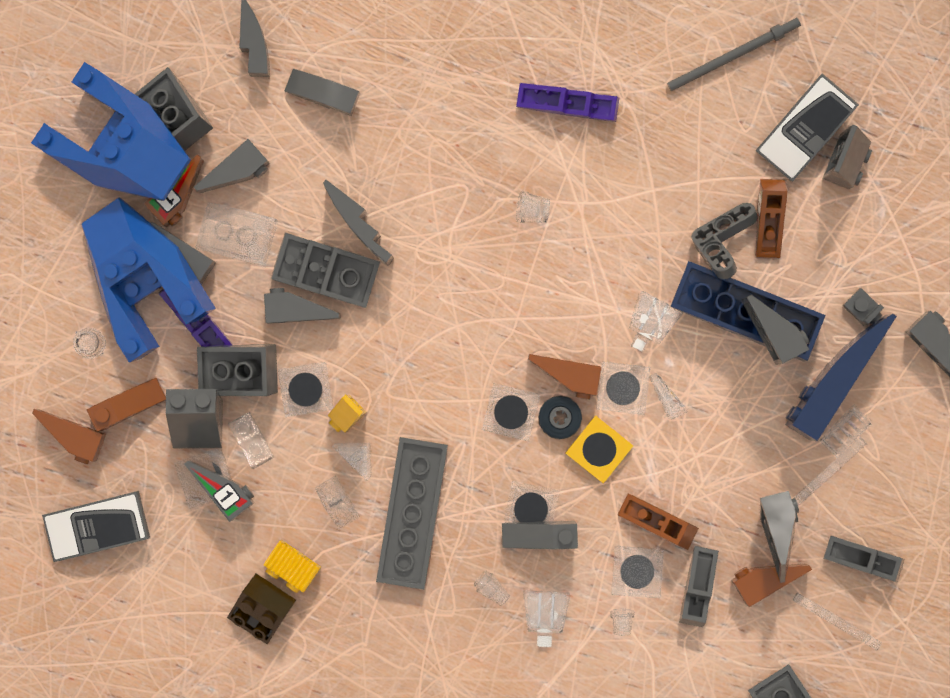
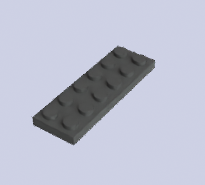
[376,437,448,590]

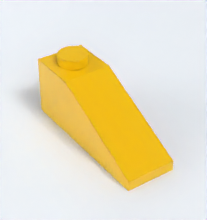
[328,394,367,433]

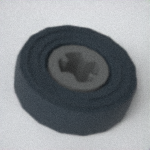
[538,396,582,439]

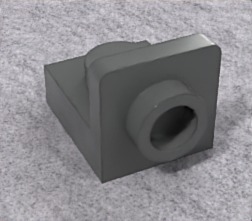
[842,288,884,326]

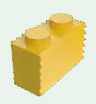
[263,539,321,593]

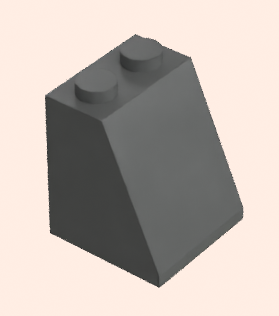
[166,389,223,449]

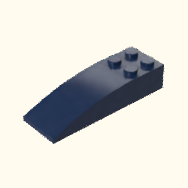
[670,261,826,362]
[785,313,896,441]

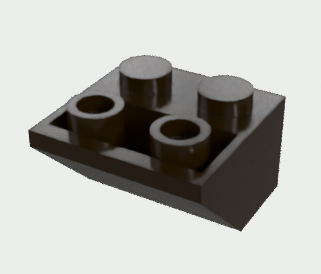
[227,573,296,644]

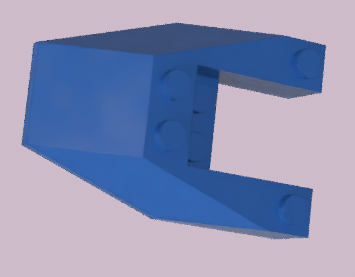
[31,62,191,201]
[81,197,216,363]

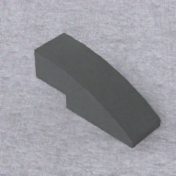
[239,0,270,77]
[284,69,360,116]
[823,536,905,582]
[679,546,719,628]

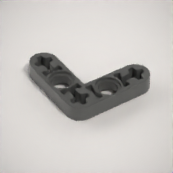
[691,203,758,279]

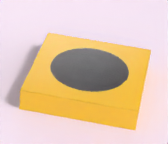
[565,415,633,484]

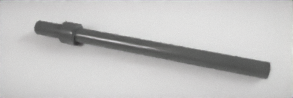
[667,18,801,91]

